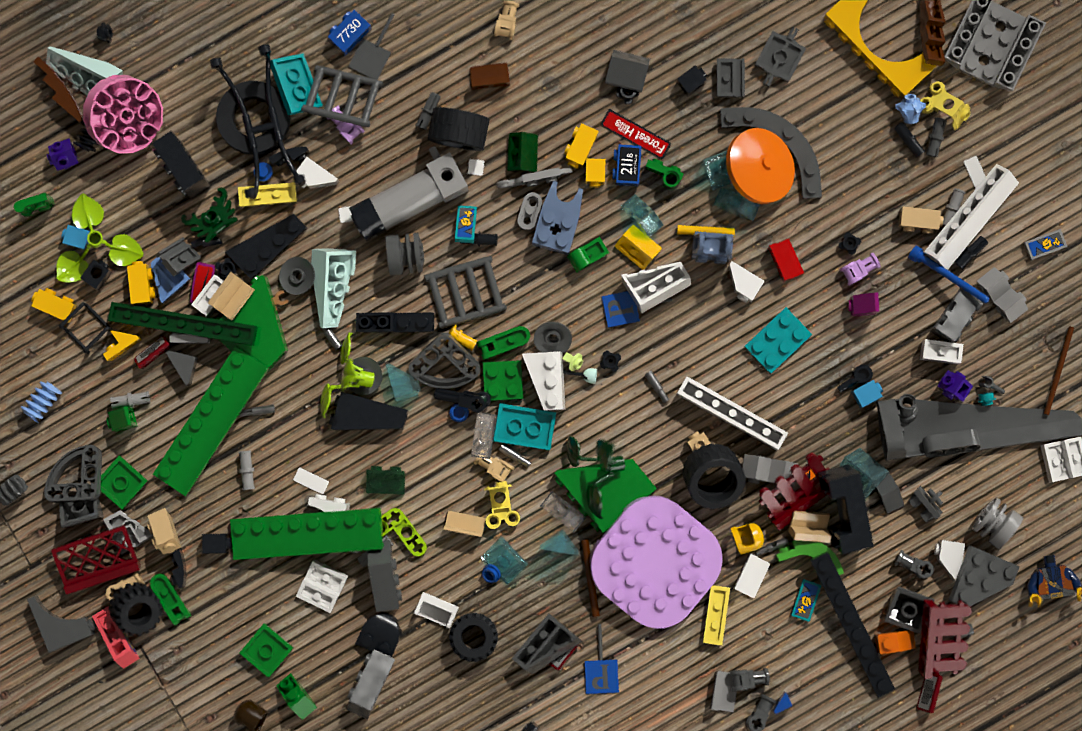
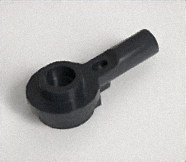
[837,365,873,393]

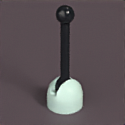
[563,368,597,384]

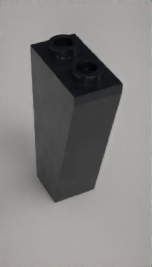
[329,392,409,431]

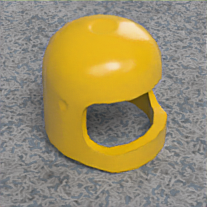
[731,523,764,555]

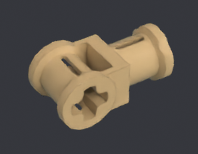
[494,0,520,40]
[473,449,515,482]
[106,571,145,600]

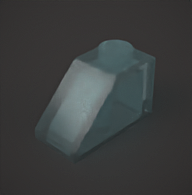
[713,188,761,221]
[621,194,663,237]
[386,363,421,402]

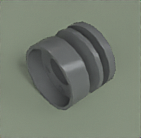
[386,232,425,276]

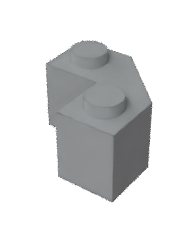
[977,267,1028,323]
[742,454,797,487]

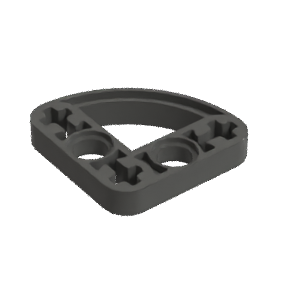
[408,333,480,389]
[44,445,102,503]

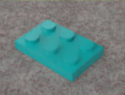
[271,53,323,115]
[744,307,813,374]
[493,403,556,450]

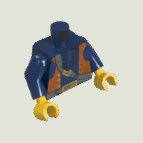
[1027,555,1082,607]

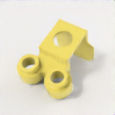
[920,82,970,130]
[484,481,520,529]

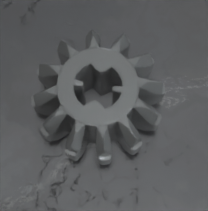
[0,475,28,506]

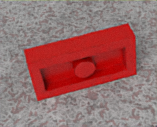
[768,238,804,282]

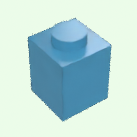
[61,225,90,251]
[851,380,883,408]

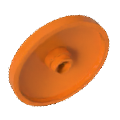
[726,128,795,204]

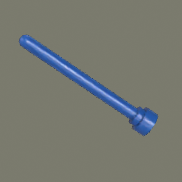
[908,245,989,303]

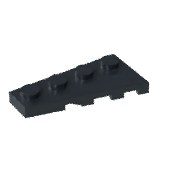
[225,214,307,280]

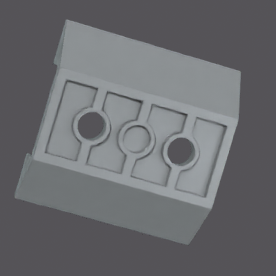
[944,0,1046,91]

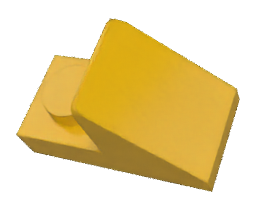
[103,331,142,362]

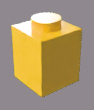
[585,158,606,187]

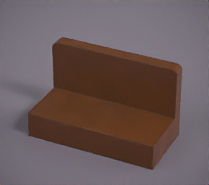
[470,63,510,90]

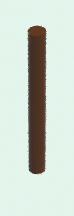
[581,540,600,617]

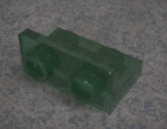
[366,466,406,494]

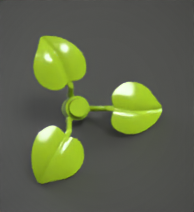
[56,194,144,283]
[320,332,374,418]

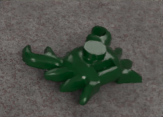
[181,187,238,243]

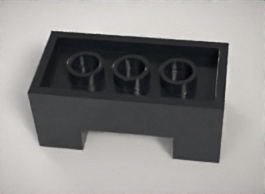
[817,464,874,555]

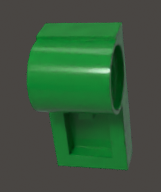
[645,158,684,190]
[567,237,609,273]

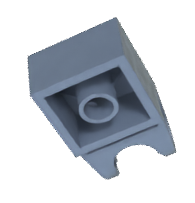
[532,181,583,255]
[691,231,734,265]

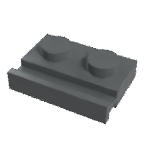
[717,58,745,97]
[156,237,201,276]

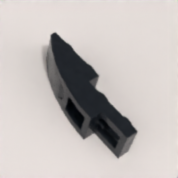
[356,312,434,333]

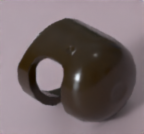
[234,700,268,731]

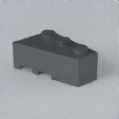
[512,614,583,674]

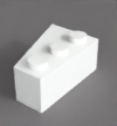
[621,262,691,313]
[522,351,565,411]

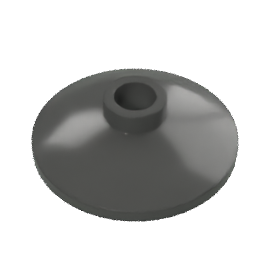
[279,257,315,295]
[534,321,572,353]
[349,357,382,395]

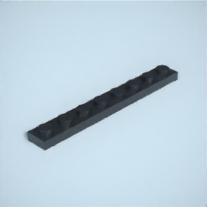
[810,551,895,698]

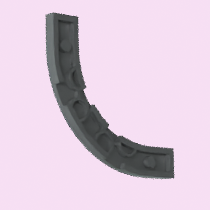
[720,107,822,199]

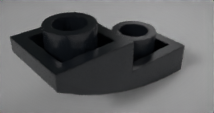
[268,147,310,167]
[170,548,187,588]

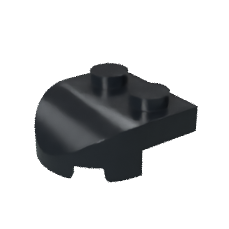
[355,612,402,657]

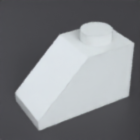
[293,157,339,189]
[728,261,764,303]
[934,540,965,581]

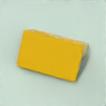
[614,225,662,270]

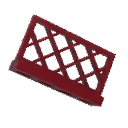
[51,525,141,595]

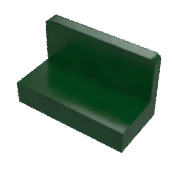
[507,132,538,172]

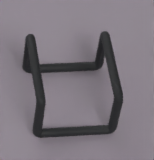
[59,302,113,354]

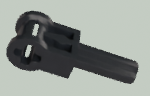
[434,388,491,413]

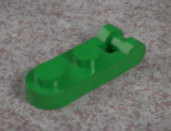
[476,326,530,360]
[150,574,192,626]

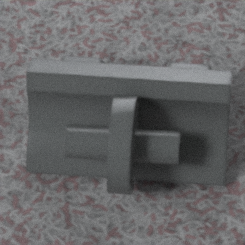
[908,485,943,522]

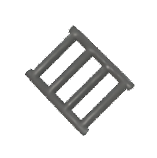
[301,65,383,128]
[424,256,507,329]

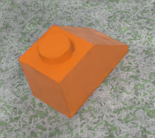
[875,630,916,654]

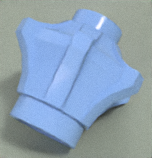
[896,94,926,124]

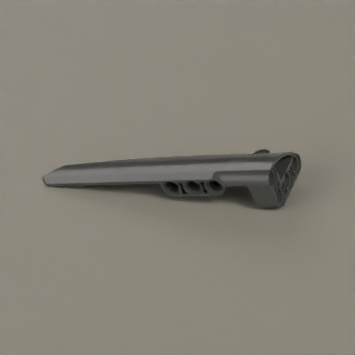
[877,394,1082,461]

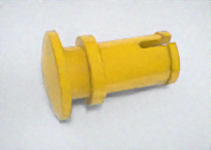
[446,325,477,351]

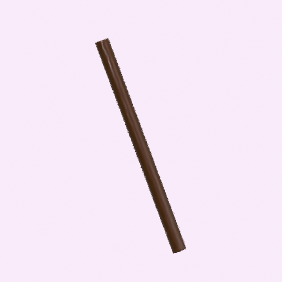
[1043,326,1074,415]

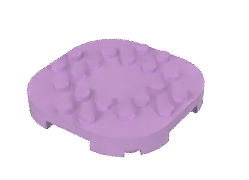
[590,495,722,628]

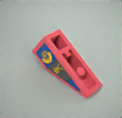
[92,606,140,669]

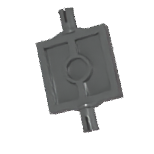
[755,26,806,87]

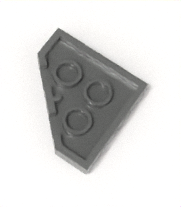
[949,546,1020,606]

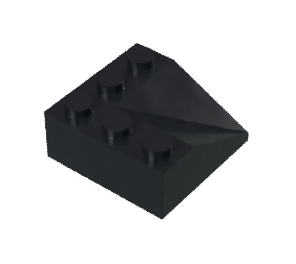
[152,131,211,199]

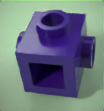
[47,138,78,171]
[938,370,973,402]

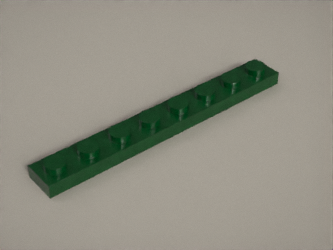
[108,302,258,346]

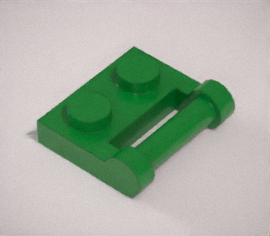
[13,193,55,217]

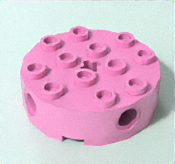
[83,75,163,153]

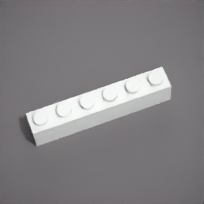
[924,164,1019,270]
[676,377,788,450]

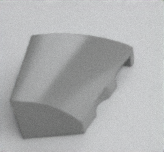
[102,510,154,555]

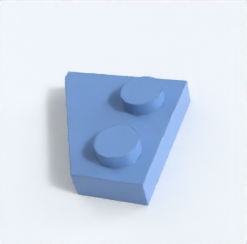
[150,257,191,304]

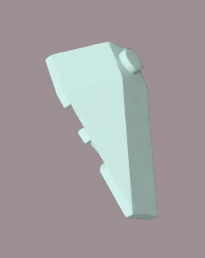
[46,46,123,99]
[311,248,356,328]

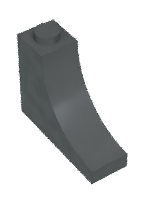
[27,596,96,653]

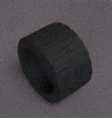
[427,107,490,151]
[682,444,746,509]

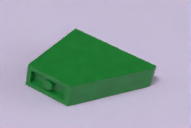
[216,275,288,375]
[554,459,657,533]

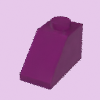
[848,292,879,316]

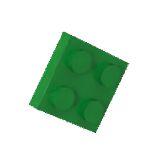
[483,360,523,401]
[101,455,148,510]
[239,623,294,678]

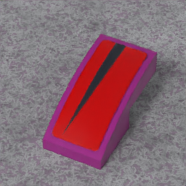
[190,262,216,303]

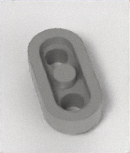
[518,192,542,231]

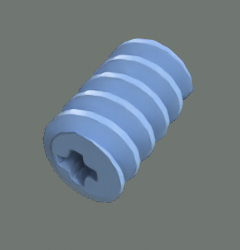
[20,381,62,423]

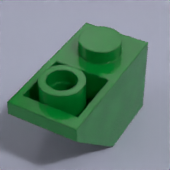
[276,673,317,720]

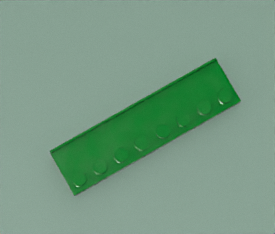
[153,346,269,497]
[230,508,384,560]

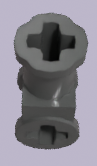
[894,550,934,579]
[730,668,770,691]
[746,693,777,731]

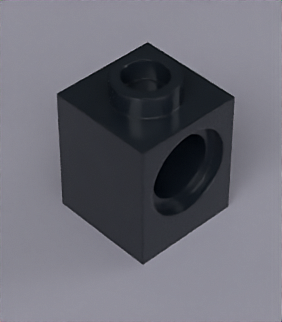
[676,65,707,97]
[80,259,112,291]
[202,534,231,554]

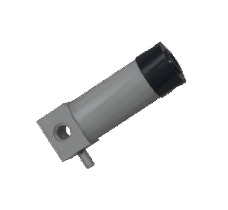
[349,146,469,241]

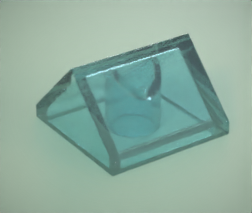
[702,151,732,190]
[839,448,889,499]
[540,529,579,555]
[481,536,528,585]

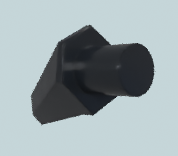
[191,237,223,249]

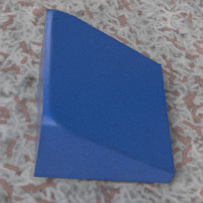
[772,691,792,714]

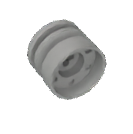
[972,497,1023,549]

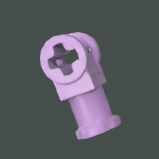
[327,106,365,144]
[839,252,881,286]

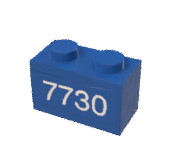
[328,10,372,56]

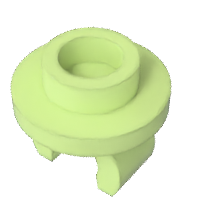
[562,352,583,371]

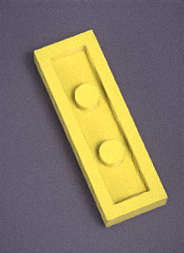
[238,183,297,207]
[703,585,730,645]

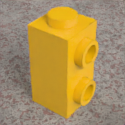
[564,123,599,169]
[127,261,155,306]
[31,288,77,323]

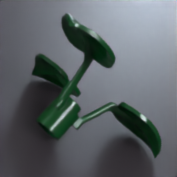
[567,435,625,519]

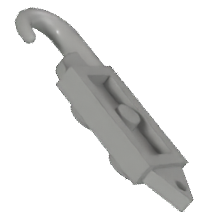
[496,167,572,188]

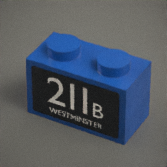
[612,144,641,186]

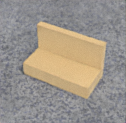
[208,272,255,320]
[444,511,486,537]
[788,511,832,543]

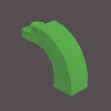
[775,540,844,575]

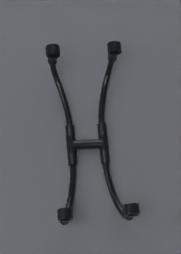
[210,44,306,199]

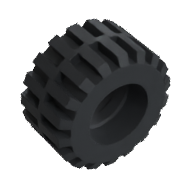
[109,582,162,636]
[449,613,498,662]

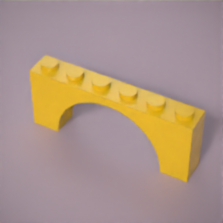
[824,0,937,99]

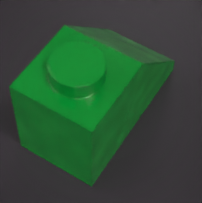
[106,406,138,432]

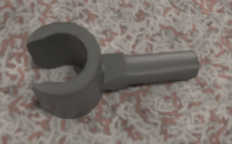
[978,376,1005,394]

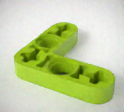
[382,508,427,556]

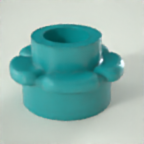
[977,392,996,406]

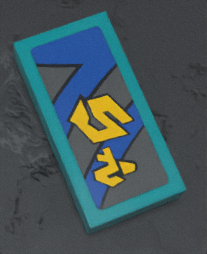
[455,205,477,243]
[791,579,822,622]

